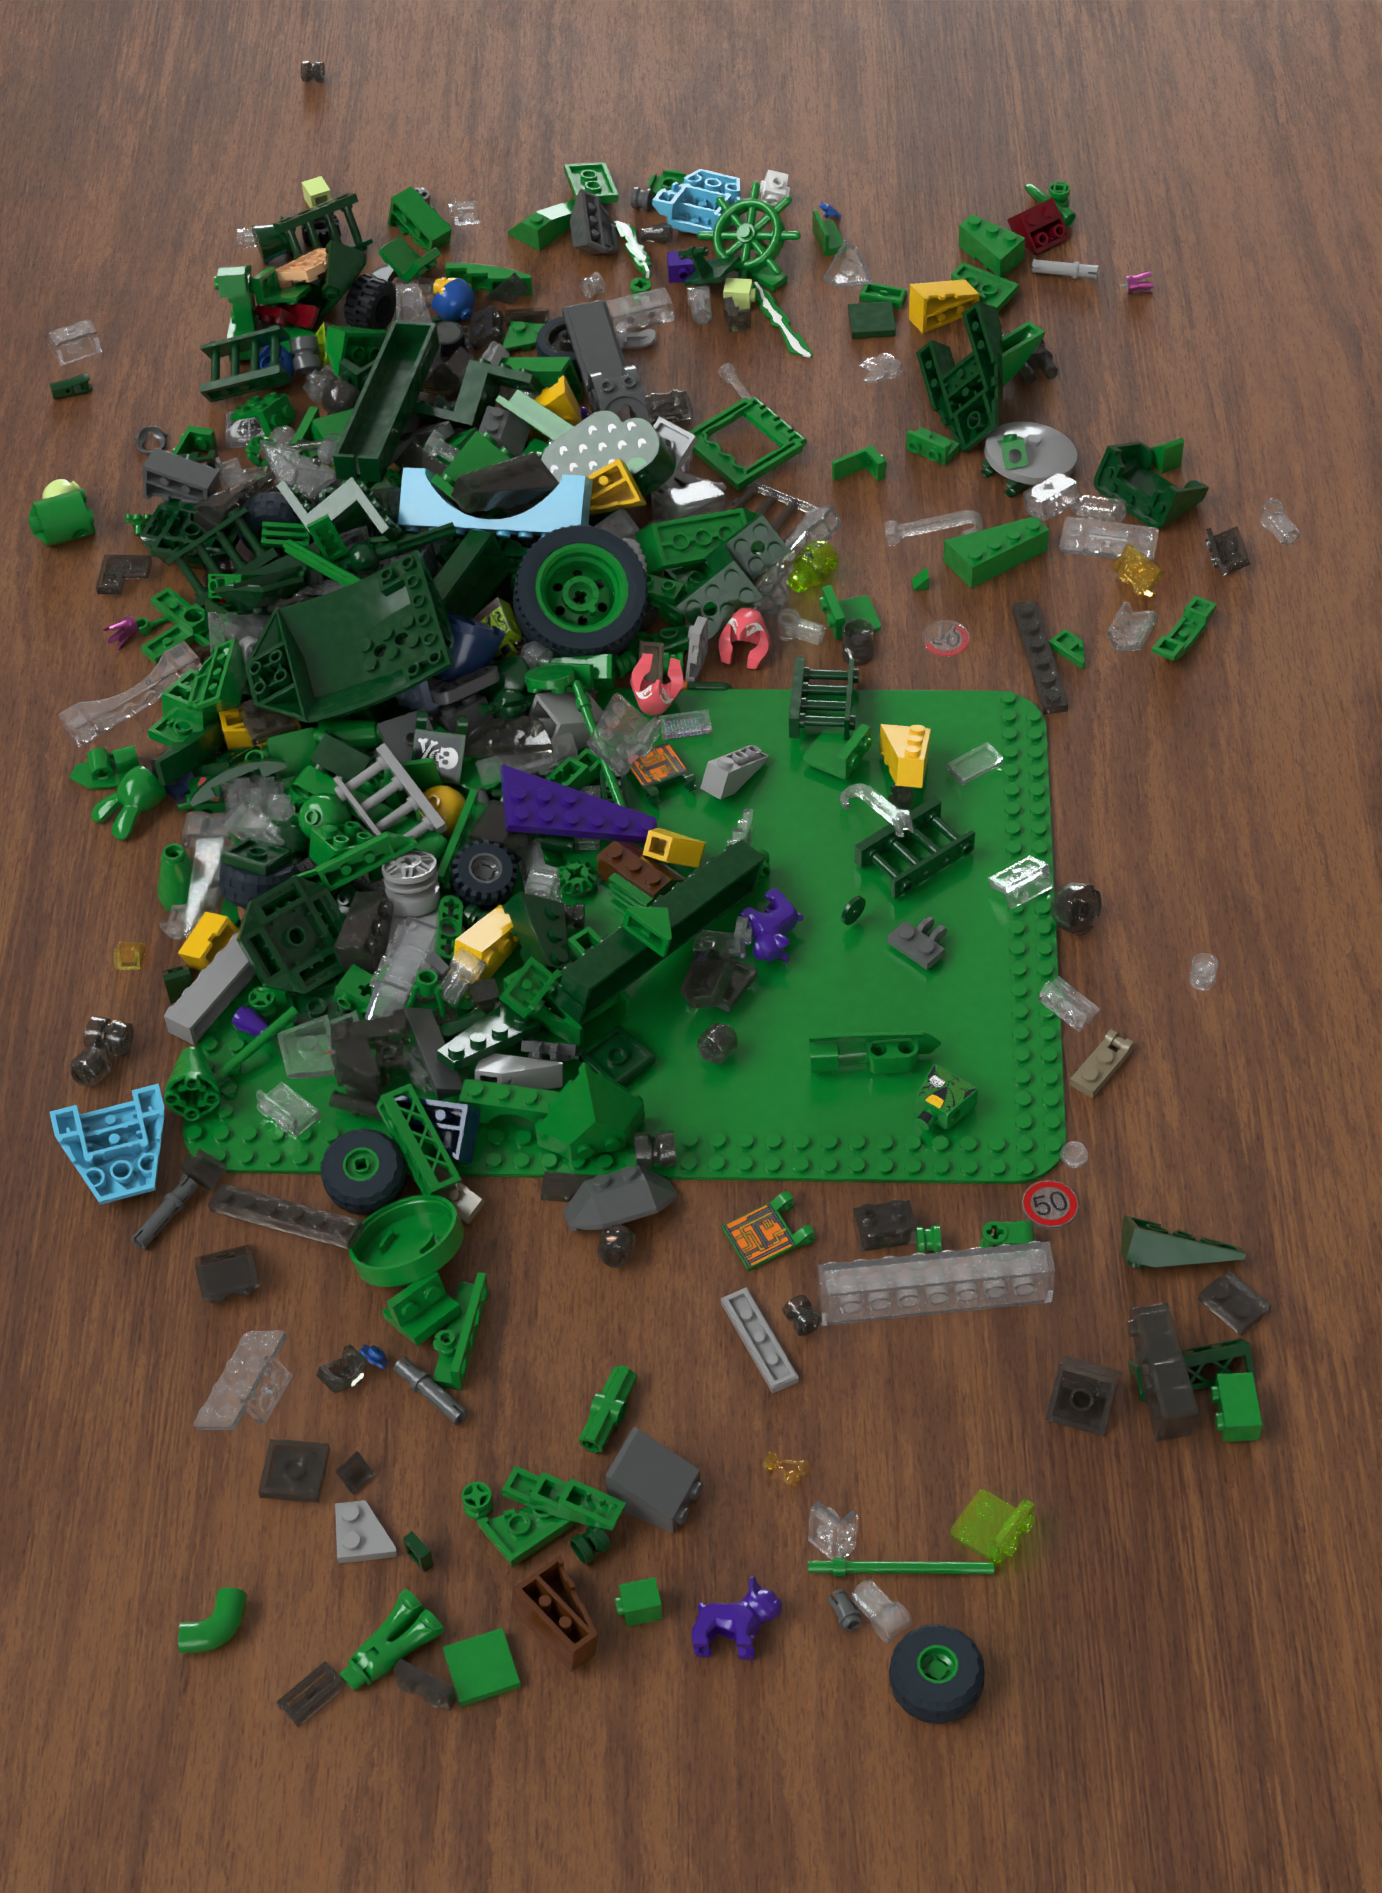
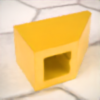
[642,828,706,868]

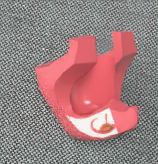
[718,608,771,669]
[630,653,683,716]

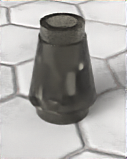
[640,223,673,244]

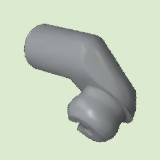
[414,187,431,204]

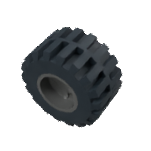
[450,840,518,912]

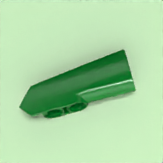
[809,1032,941,1074]

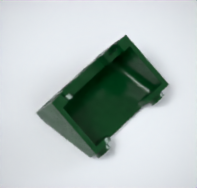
[291,240,367,331]
[1094,441,1209,529]

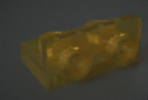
[1112,544,1165,598]

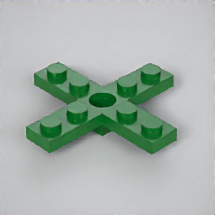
[141,587,224,665]

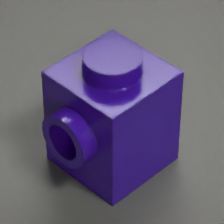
[667,251,696,283]

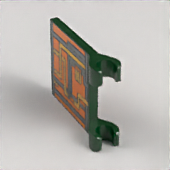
[623,742,697,806]

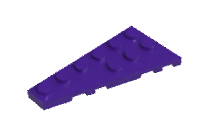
[500,764,657,843]

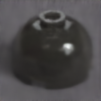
[321,379,361,416]
[1051,882,1102,936]

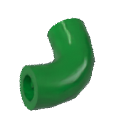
[178,1587,247,1653]

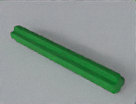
[283,539,362,587]

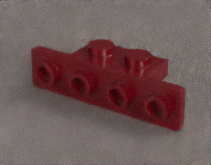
[254,302,319,329]

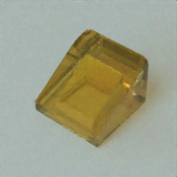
[113,941,146,970]

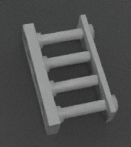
[333,743,447,839]

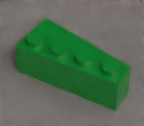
[943,516,1049,588]

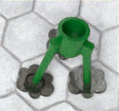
[390,969,458,1031]

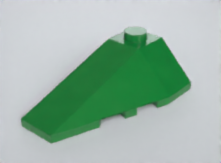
[508,199,575,251]
[324,325,388,377]

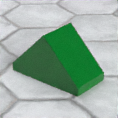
[1150,437,1184,474]
[622,906,672,958]

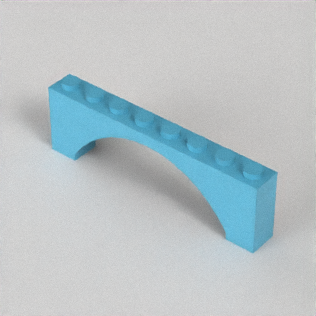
[398,468,593,539]

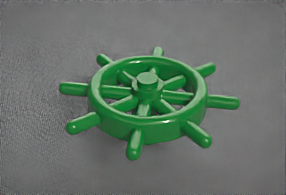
[697,181,801,279]

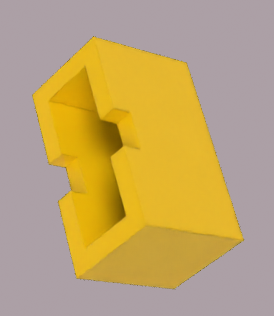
[178,911,239,971]

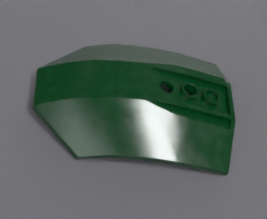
[245,550,454,723]

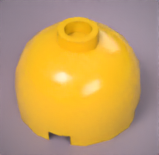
[418,785,466,838]

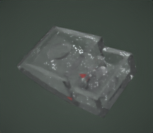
[277,1011,374,1078]

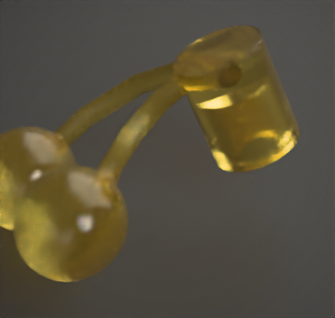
[763,1452,810,1485]

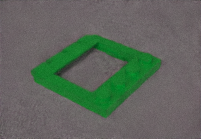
[689,397,807,491]

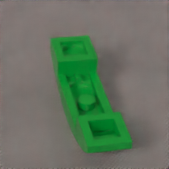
[1151,595,1217,661]

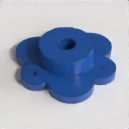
[359,1344,388,1369]

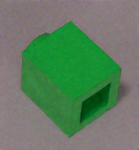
[614,1577,663,1626]

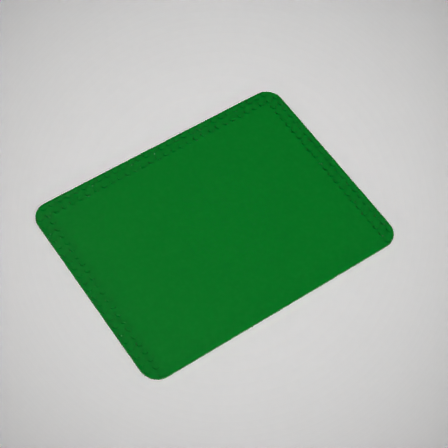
[182,688,1066,1184]

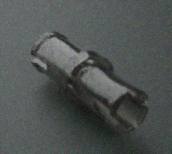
[329,1090,383,1122]

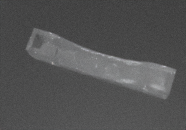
[751,505,842,615]
[58,641,202,747]

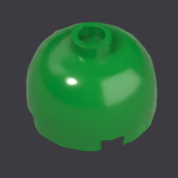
[298,793,352,839]

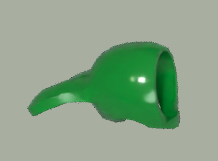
[91,765,168,841]

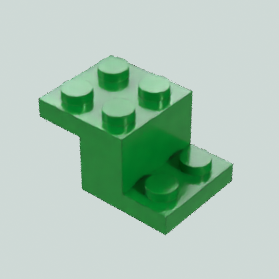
[148,669,218,747]

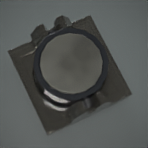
[430,321,474,369]

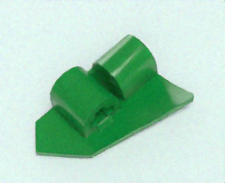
[69,745,139,790]

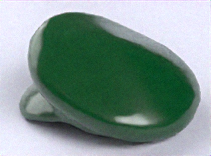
[479,656,534,703]

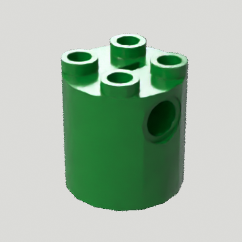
[28,489,96,547]

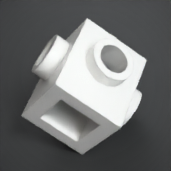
[759,170,790,206]

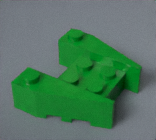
[214,265,258,361]
[503,926,630,1048]

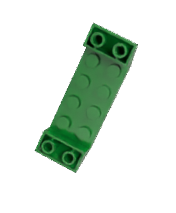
[628,508,763,577]

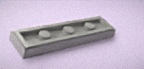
[721,1287,799,1394]

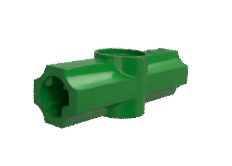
[579,1365,638,1454]

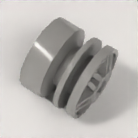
[382,850,441,917]

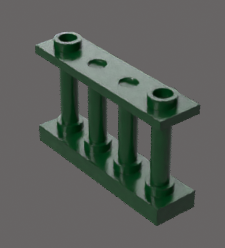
[273,193,373,259]
[200,325,290,403]
[165,507,278,608]
[789,656,859,740]
[855,796,975,899]

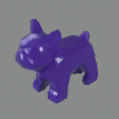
[740,888,804,963]
[692,1576,782,1660]

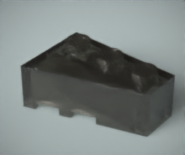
[334,890,394,980]

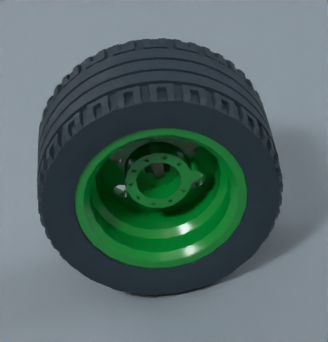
[513,524,648,659]

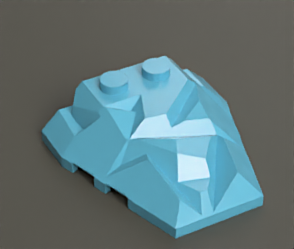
[652,169,740,234]
[50,1084,165,1205]

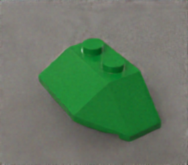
[187,638,247,713]

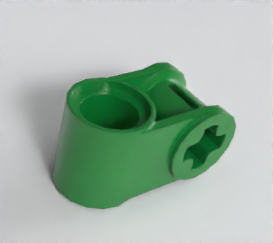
[979,1220,1036,1259]

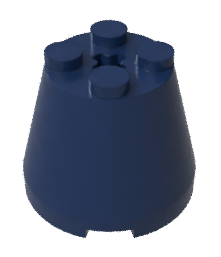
[433,612,506,683]

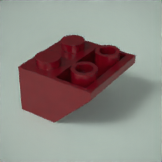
[1007,198,1070,255]

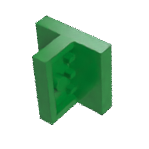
[381,1271,462,1346]

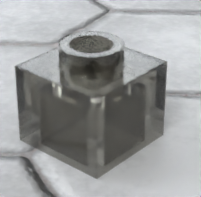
[468,978,500,1013]

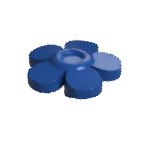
[819,202,841,218]

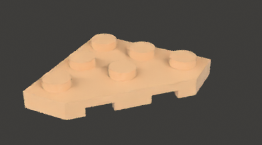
[276,248,328,283]

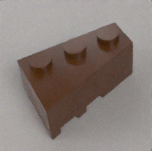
[511,1555,598,1672]

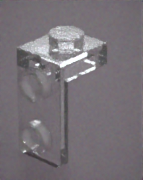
[693,917,753,958]

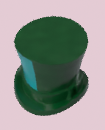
[251,215,294,264]

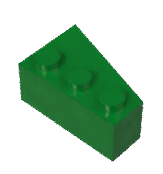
[388,186,452,252]
[958,214,1025,278]

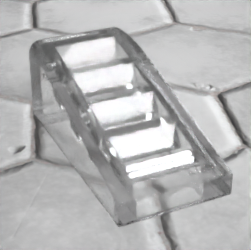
[1072,495,1127,527]

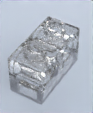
[525,863,562,903]

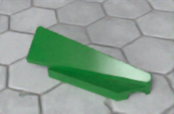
[290,831,418,892]

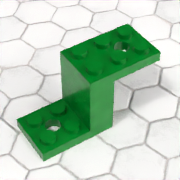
[431,431,518,514]

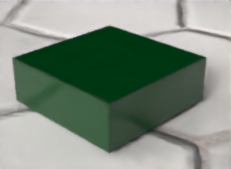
[403,1531,434,1572]

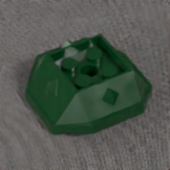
[140,492,240,571]
[236,875,354,995]

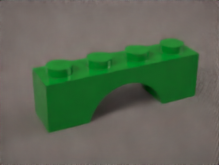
[458,1079,560,1124]

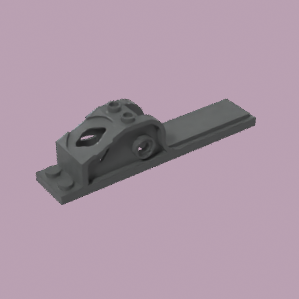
[562,299,651,424]

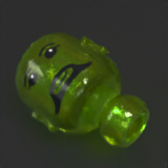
[788,540,839,593]

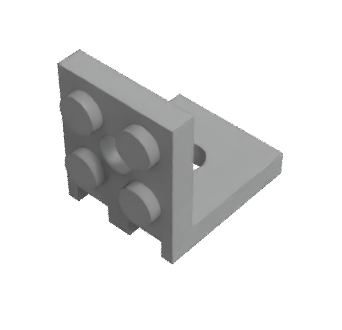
[653,417,699,504]

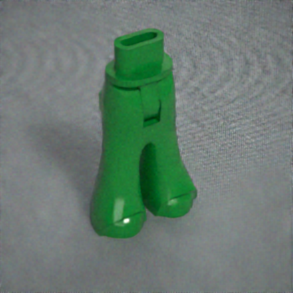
[339,1588,445,1692]

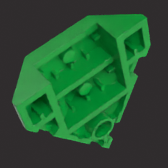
[535,1062,645,1161]

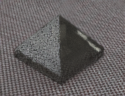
[335,1451,374,1494]

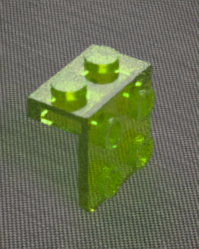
[950,1489,1036,1567]

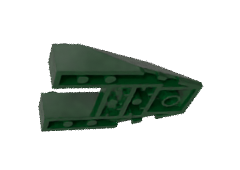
[916,301,1003,453]

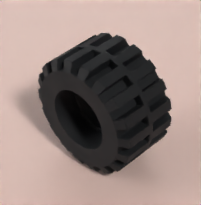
[344,274,397,330]

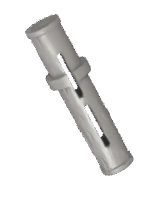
[1032,259,1099,279]

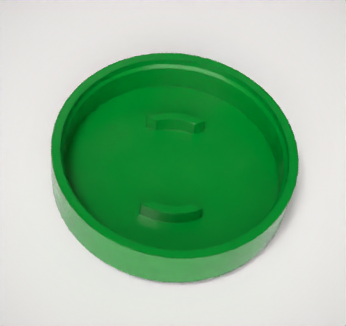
[348,1195,464,1287]

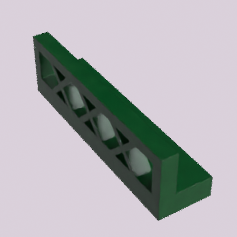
[1128,1338,1255,1401]

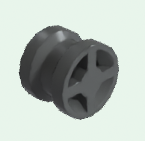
[631,187,653,211]

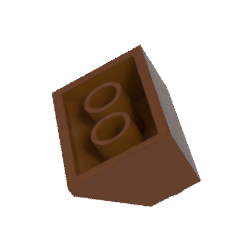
[596,840,686,902]

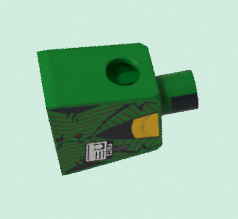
[915,1064,978,1131]

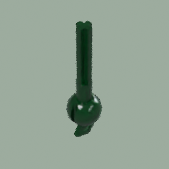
[334,522,457,576]
[477,685,598,723]

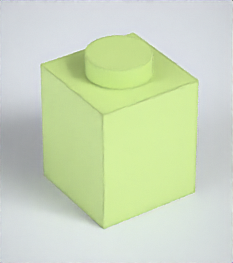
[302,176,332,208]
[723,278,756,311]

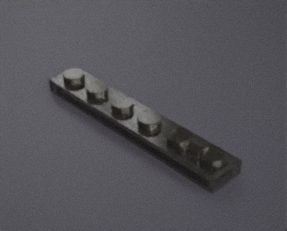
[1012,601,1068,715]
[207,1183,365,1250]

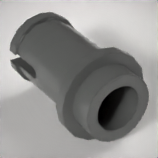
[828,1589,862,1631]

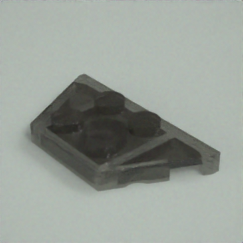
[463,716,553,757]

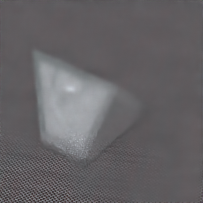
[822,240,874,287]

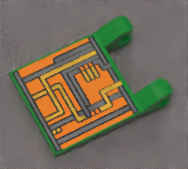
[722,1191,815,1271]

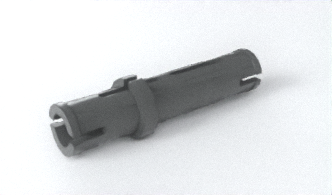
[131,1176,199,1250]
[393,1356,468,1425]

